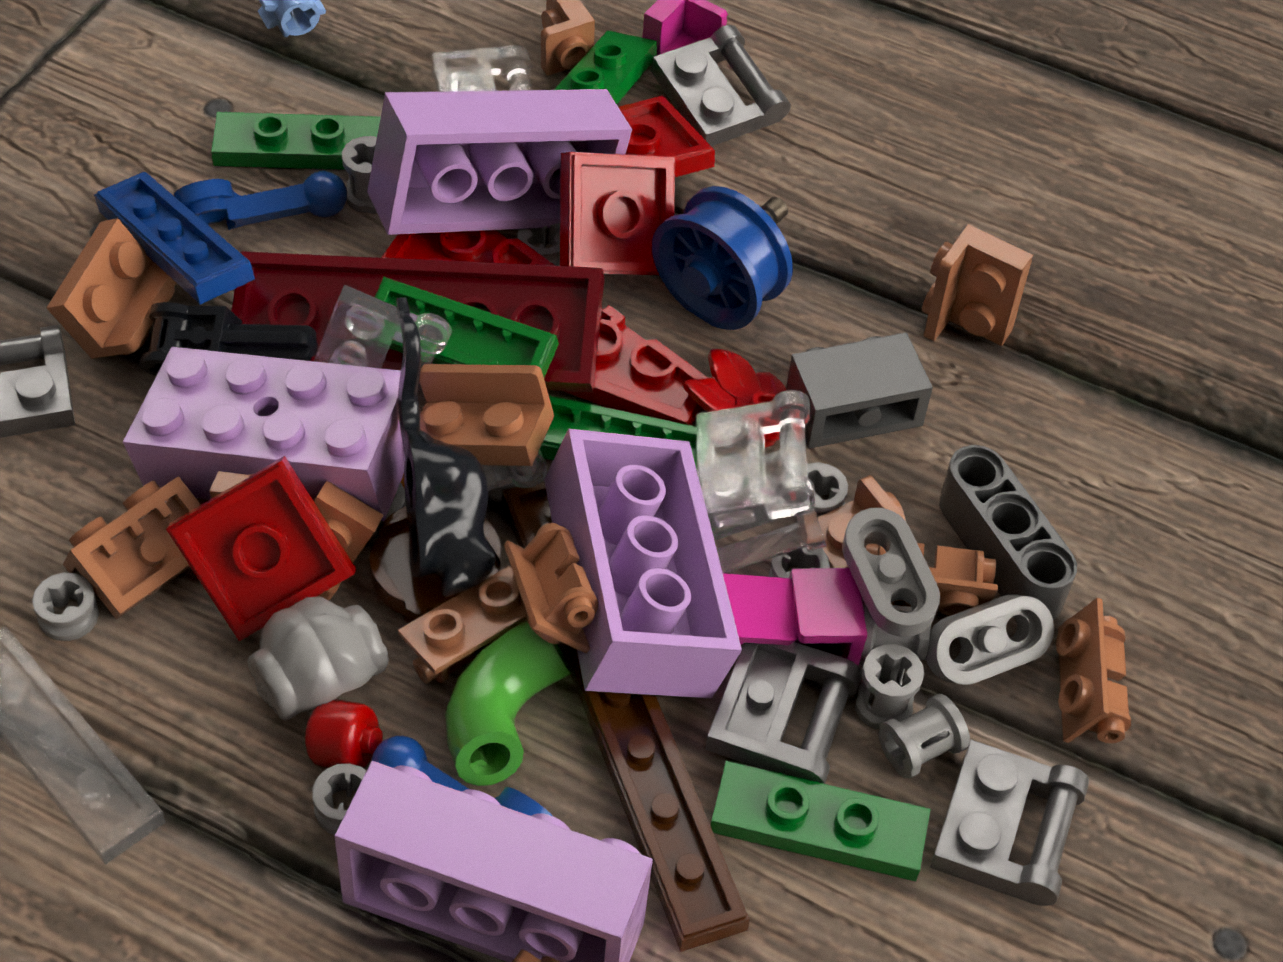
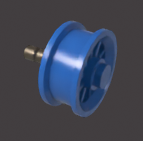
[652,186,793,330]

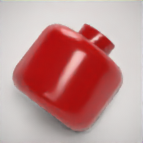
[305,699,383,769]

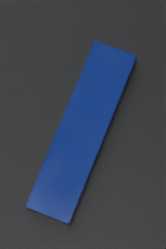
[94,172,255,305]

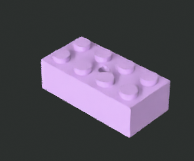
[367,89,632,235]
[123,347,421,521]
[544,429,742,698]
[335,761,653,962]

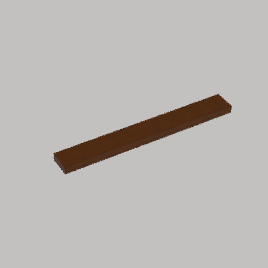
[502,480,750,952]

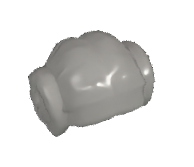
[247,596,389,720]

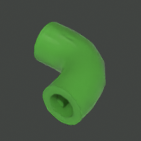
[445,621,571,786]

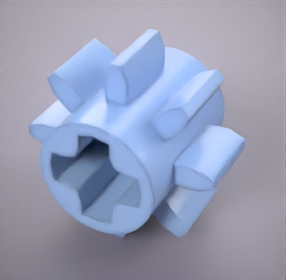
[258,0,326,37]

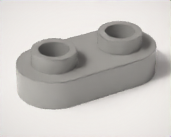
[842,508,940,637]
[926,595,1054,685]

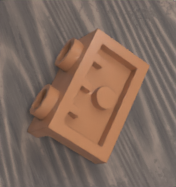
[46,218,176,359]
[922,224,1033,346]
[419,364,554,466]
[63,476,201,620]

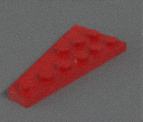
[381,230,709,426]

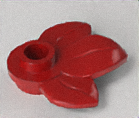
[683,349,792,447]

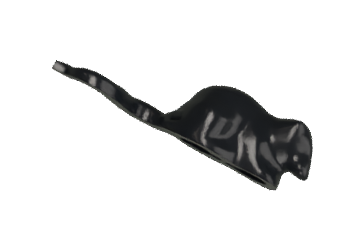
[397,297,496,597]

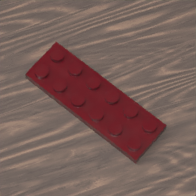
[231,251,605,393]

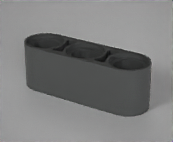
[939,445,1077,620]

